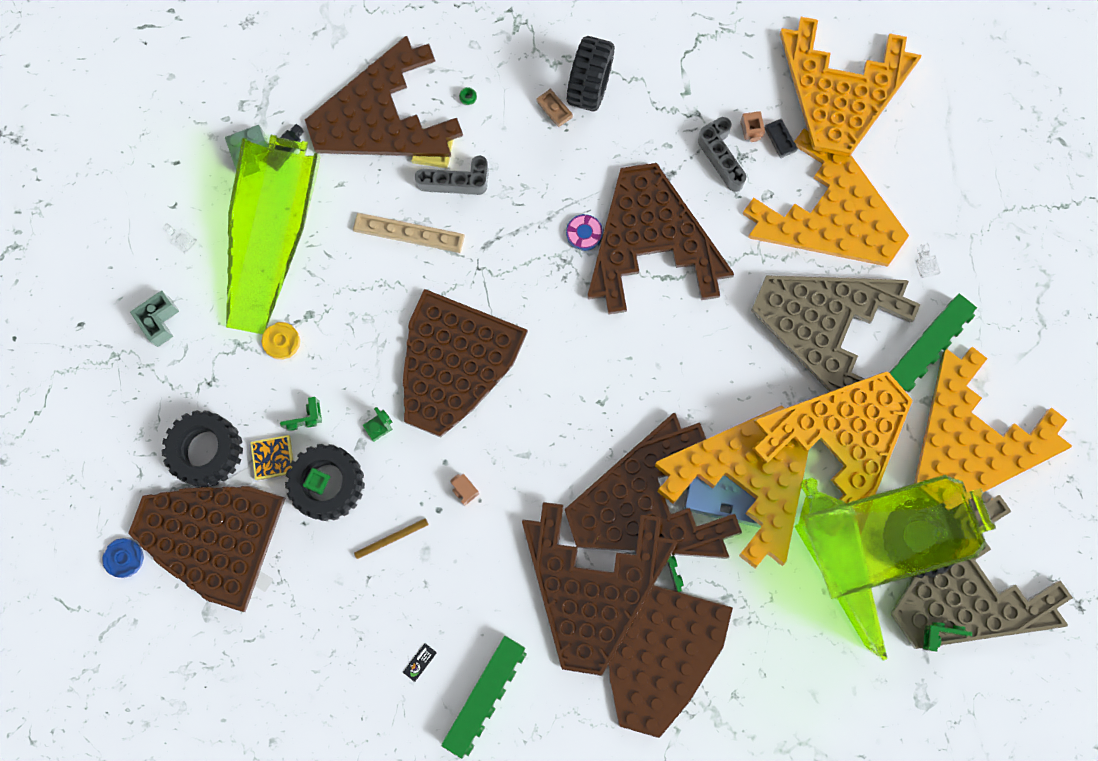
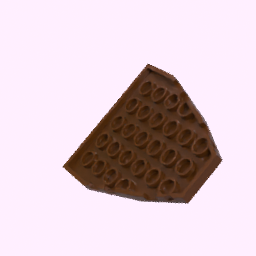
[403,289,528,438]
[128,486,286,612]
[609,586,733,738]

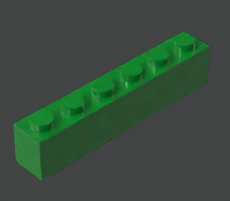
[889,293,978,393]
[441,635,527,759]

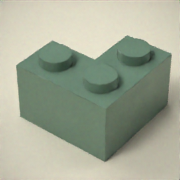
[225,124,270,177]
[130,290,179,347]

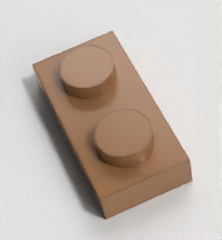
[536,88,573,128]

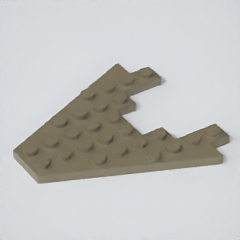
[751,275,921,392]
[890,495,1073,649]

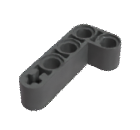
[698,117,746,192]
[414,155,489,195]

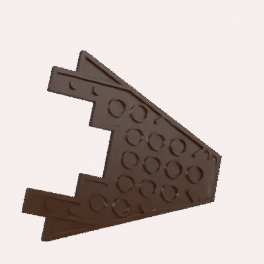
[305,36,464,157]
[587,163,734,315]
[564,413,742,559]
[522,502,678,676]

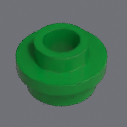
[459,87,477,105]

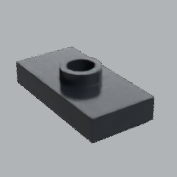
[764,118,798,159]

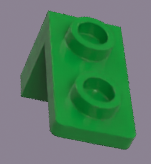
[280,397,322,431]
[363,407,393,442]
[667,555,684,592]
[923,622,972,652]

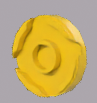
[261,322,300,360]

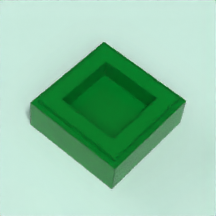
[303,468,331,495]

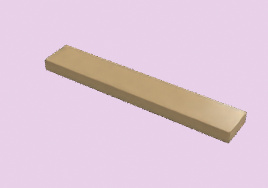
[353,213,465,253]

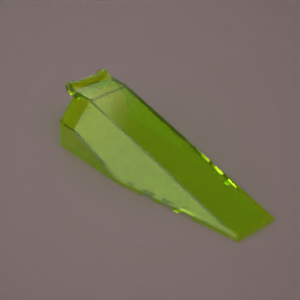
[226,134,321,335]

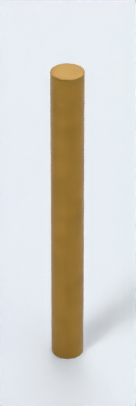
[354,518,429,559]

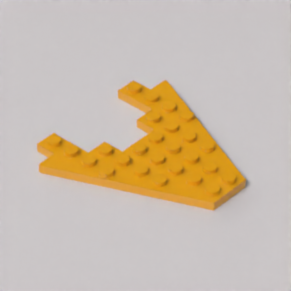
[780,16,922,157]
[742,128,909,267]
[914,347,1072,510]
[752,371,913,537]
[655,405,809,569]

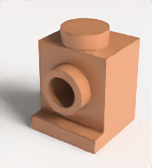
[740,111,765,142]
[450,473,480,506]

